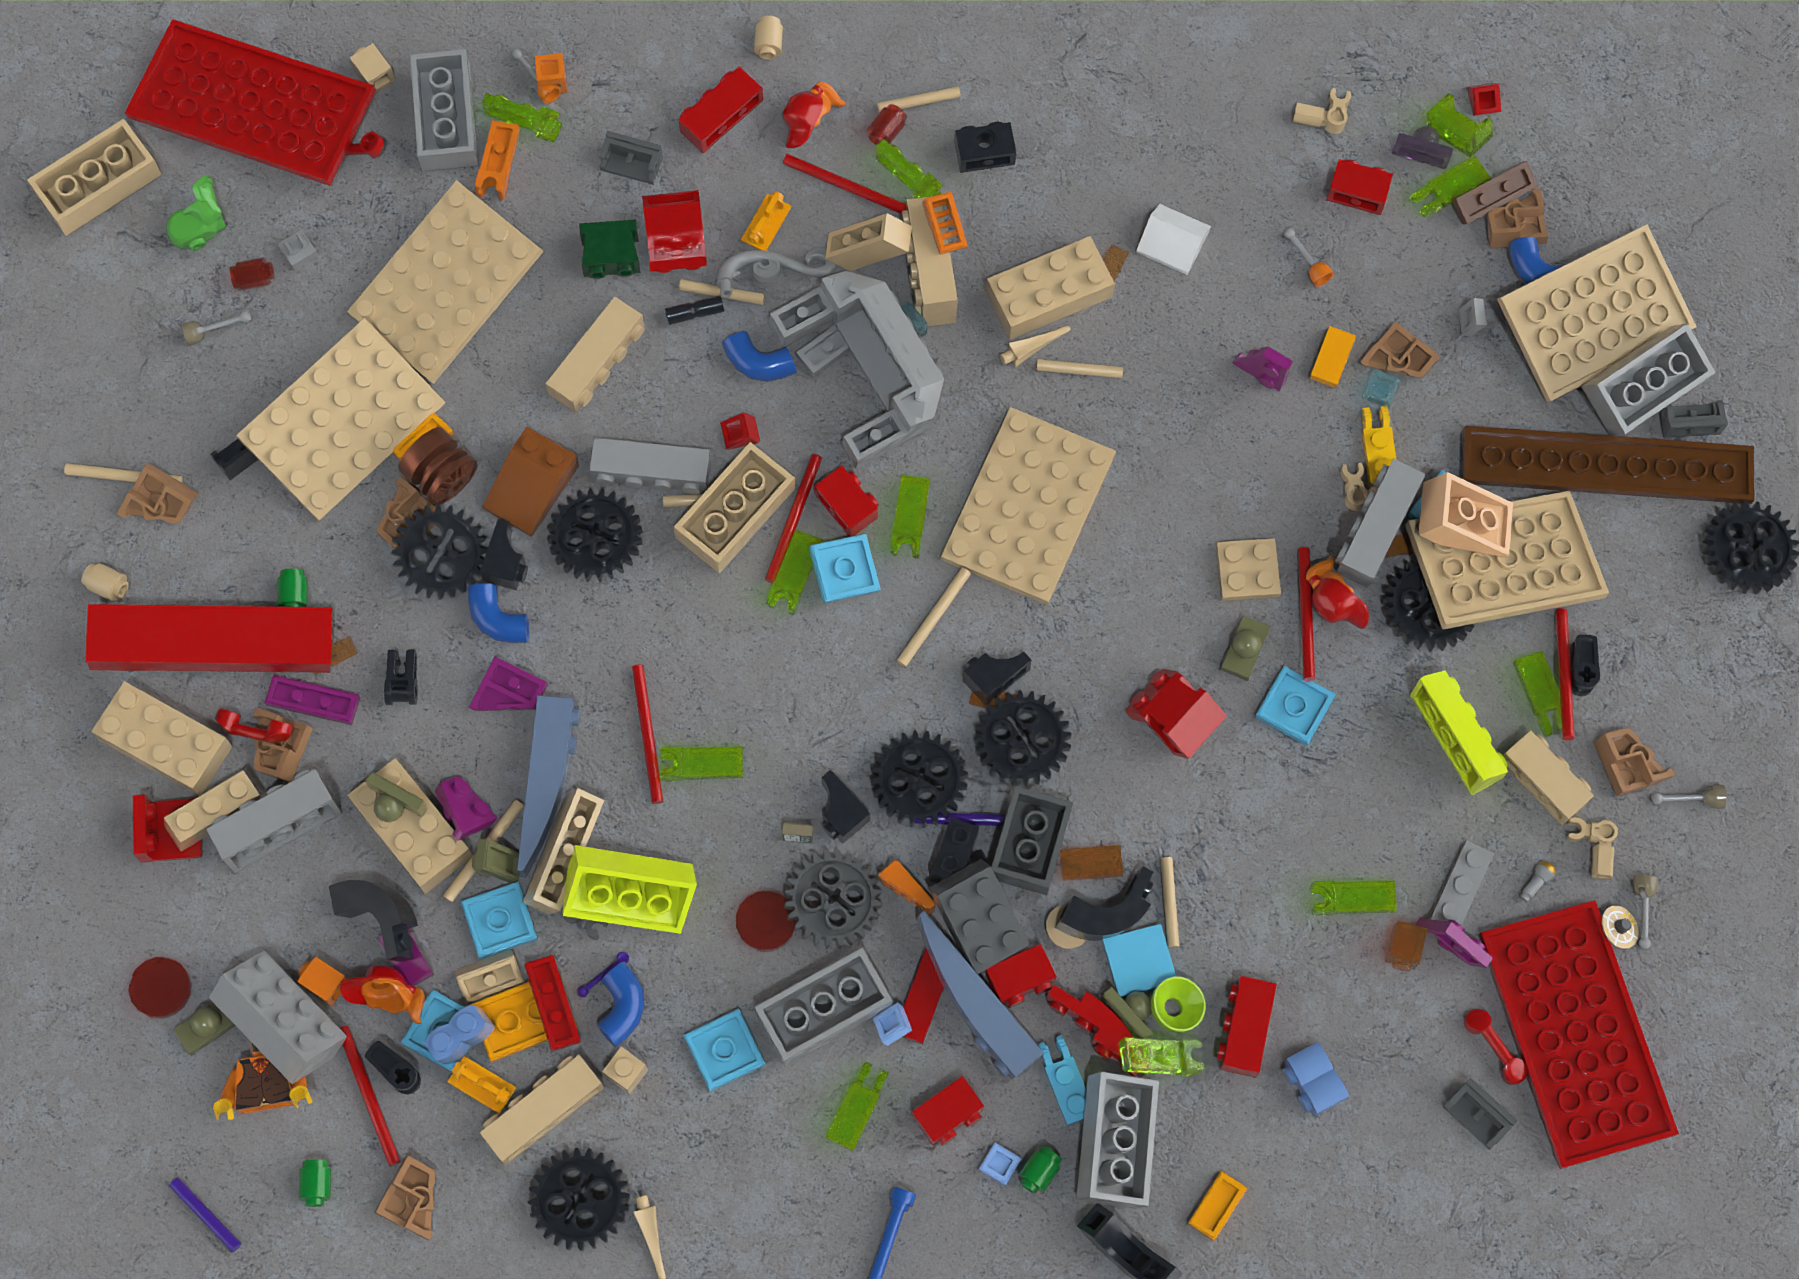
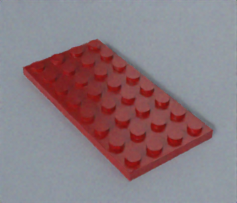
[125,19,376,186]
[1479,900,1679,1170]

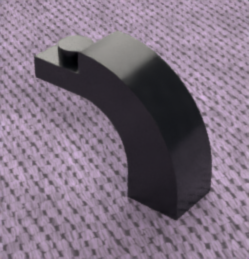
[1055,866,1154,941]
[329,880,418,962]
[1077,1203,1183,1279]

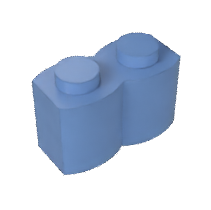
[424,1005,495,1065]
[1282,1042,1349,1117]

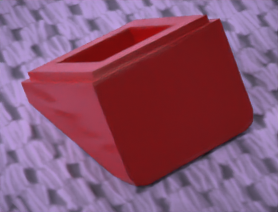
[1467,83,1502,116]
[720,412,760,450]

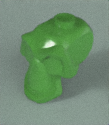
[166,175,227,251]

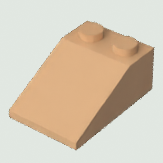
[1419,472,1513,557]

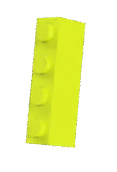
[1410,670,1508,795]
[562,845,697,934]

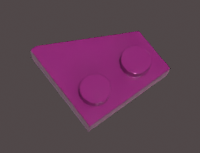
[1233,346,1293,392]
[469,656,549,711]
[435,775,498,841]
[1414,918,1493,968]

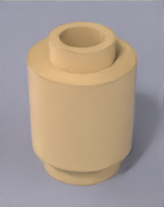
[754,16,783,60]
[81,563,129,601]

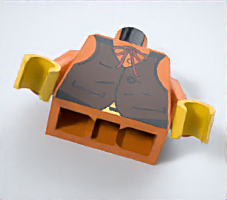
[213,1041,313,1120]

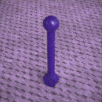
[577,952,629,998]

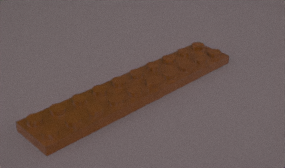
[1462,426,1755,504]

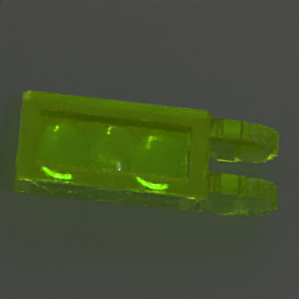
[1410,156,1491,217]
[1513,651,1562,737]
[825,1062,889,1152]

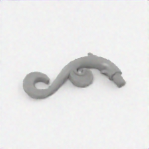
[716,247,837,298]

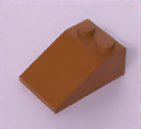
[482,427,579,537]

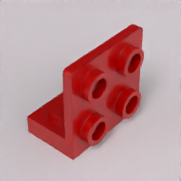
[133,794,202,863]

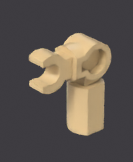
[1292,88,1351,134]
[1340,463,1378,511]
[1567,817,1618,880]

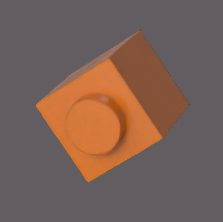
[297,956,347,1007]

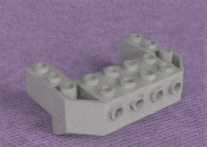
[769,271,944,469]

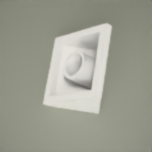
[1136,204,1211,275]

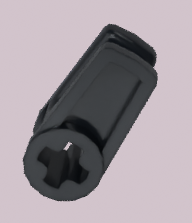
[1570,634,1600,696]
[384,649,418,705]
[364,1041,421,1095]

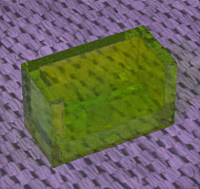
[1427,93,1493,158]

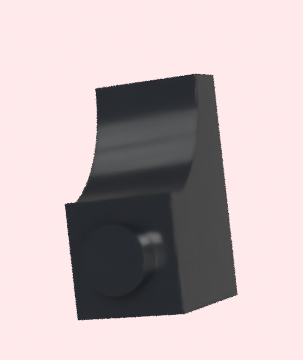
[480,519,528,591]
[963,652,1032,706]
[821,770,870,843]

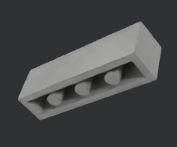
[589,438,711,494]

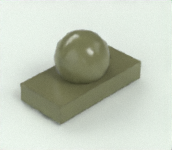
[1221,615,1271,681]
[365,772,427,822]
[472,839,519,883]
[1101,987,1153,1045]
[173,1002,236,1056]

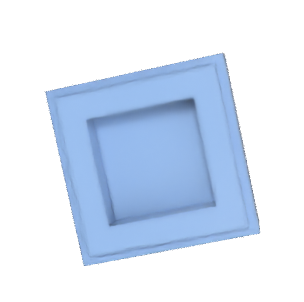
[873,1002,912,1046]
[979,1142,1021,1186]

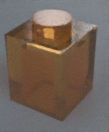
[1385,921,1428,971]

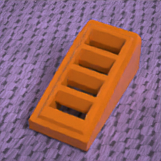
[922,191,968,255]
[878,860,935,915]

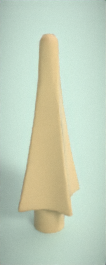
[999,326,1071,367]
[633,1195,666,1279]

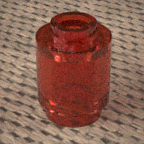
[867,104,907,147]
[229,257,274,290]

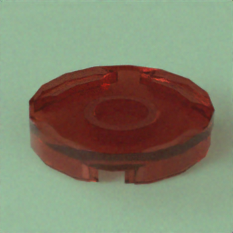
[736,891,796,952]
[128,957,192,1019]

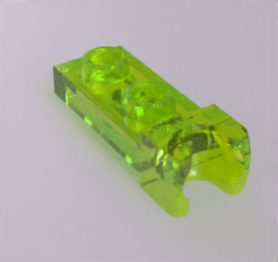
[482,93,562,143]
[876,139,943,199]
[890,475,930,559]
[767,530,823,615]
[660,746,743,782]
[1310,881,1397,916]
[1119,1038,1205,1077]

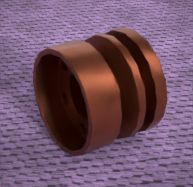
[398,427,478,506]

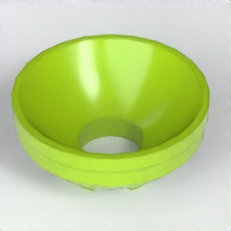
[1150,976,1206,1033]

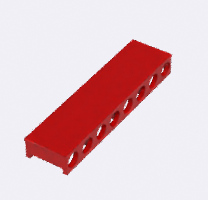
[85,604,332,673]

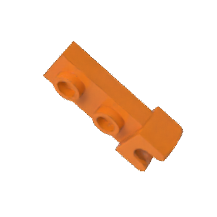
[475,120,520,200]

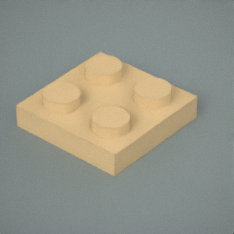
[1216,538,1281,601]

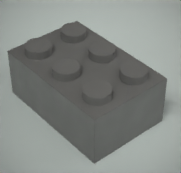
[991,786,1073,896]
[928,859,1030,974]

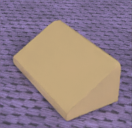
[455,949,524,1004]

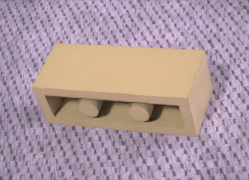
[825,213,912,271]
[1503,730,1594,826]
[164,770,260,852]

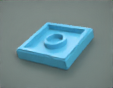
[809,534,881,604]
[1255,666,1336,746]
[461,881,538,960]
[1102,924,1176,998]
[400,989,471,1072]
[683,1009,766,1092]

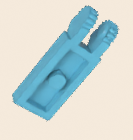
[1037,1035,1087,1126]

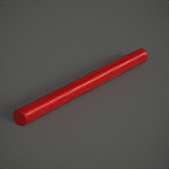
[783,154,906,214]
[765,454,822,584]
[1298,547,1315,682]
[1555,608,1575,741]
[632,664,664,804]
[340,1025,401,1167]

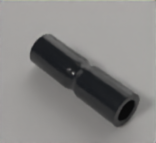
[665,295,725,325]

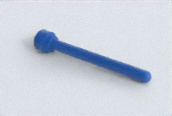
[869,1187,916,1279]

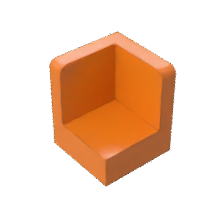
[535,53,568,94]

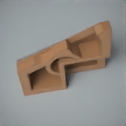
[1487,188,1548,248]
[1360,321,1440,379]
[117,463,199,524]
[376,476,435,550]
[253,708,313,783]
[1593,727,1675,796]
[374,1156,435,1240]

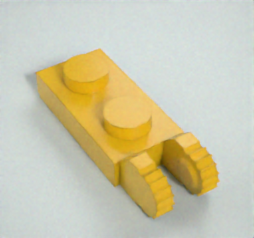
[1362,406,1397,487]

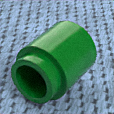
[277,568,307,607]
[1018,1145,1062,1194]
[299,1160,331,1207]

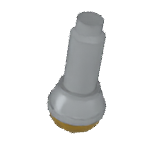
[1520,861,1556,902]

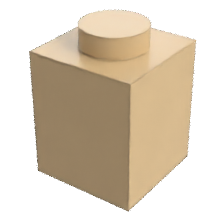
[350,43,396,93]
[602,1047,648,1095]

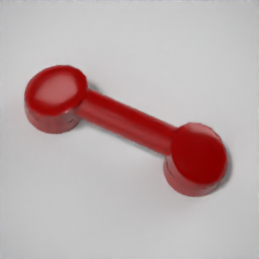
[345,131,384,159]
[215,709,293,743]
[1464,1009,1527,1085]

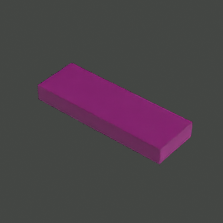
[264,675,360,725]

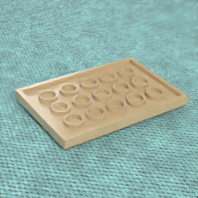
[347,180,544,384]
[1497,224,1697,402]
[236,318,446,522]
[941,407,1116,605]
[1405,491,1609,629]

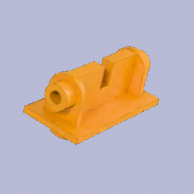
[741,191,792,250]
[447,1056,516,1114]

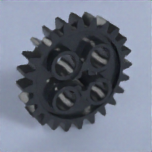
[547,488,643,582]
[1702,501,1799,595]
[391,504,487,600]
[1383,562,1475,652]
[974,690,1072,787]
[871,730,968,828]
[528,1148,630,1251]

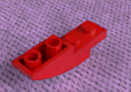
[1046,985,1149,1077]

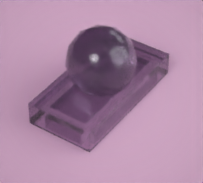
[1392,125,1453,169]

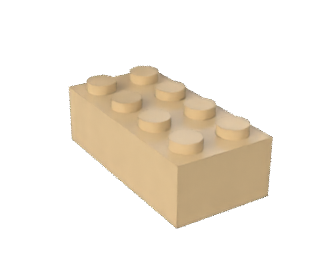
[27,119,162,236]
[902,196,958,327]
[986,236,1115,340]
[674,442,795,574]
[91,681,233,796]
[347,758,473,894]

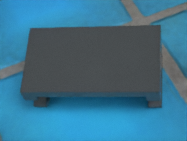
[599,131,663,185]
[1659,400,1728,438]
[1443,1078,1517,1150]

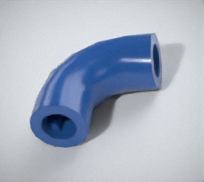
[1509,237,1564,284]
[721,331,797,382]
[468,584,529,643]
[597,962,645,1047]

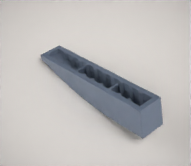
[517,695,580,878]
[917,911,1043,1079]

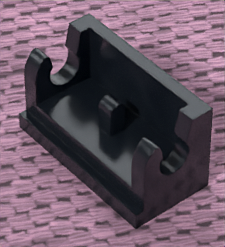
[210,439,258,480]

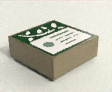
[782,823,813,843]

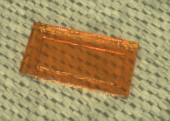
[1060,845,1123,881]

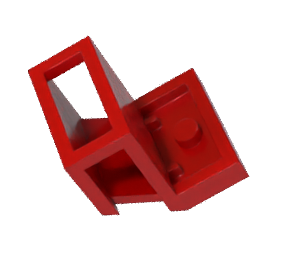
[642,190,707,273]
[1125,669,1227,759]

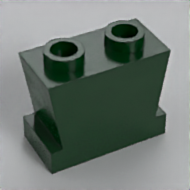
[579,219,641,279]

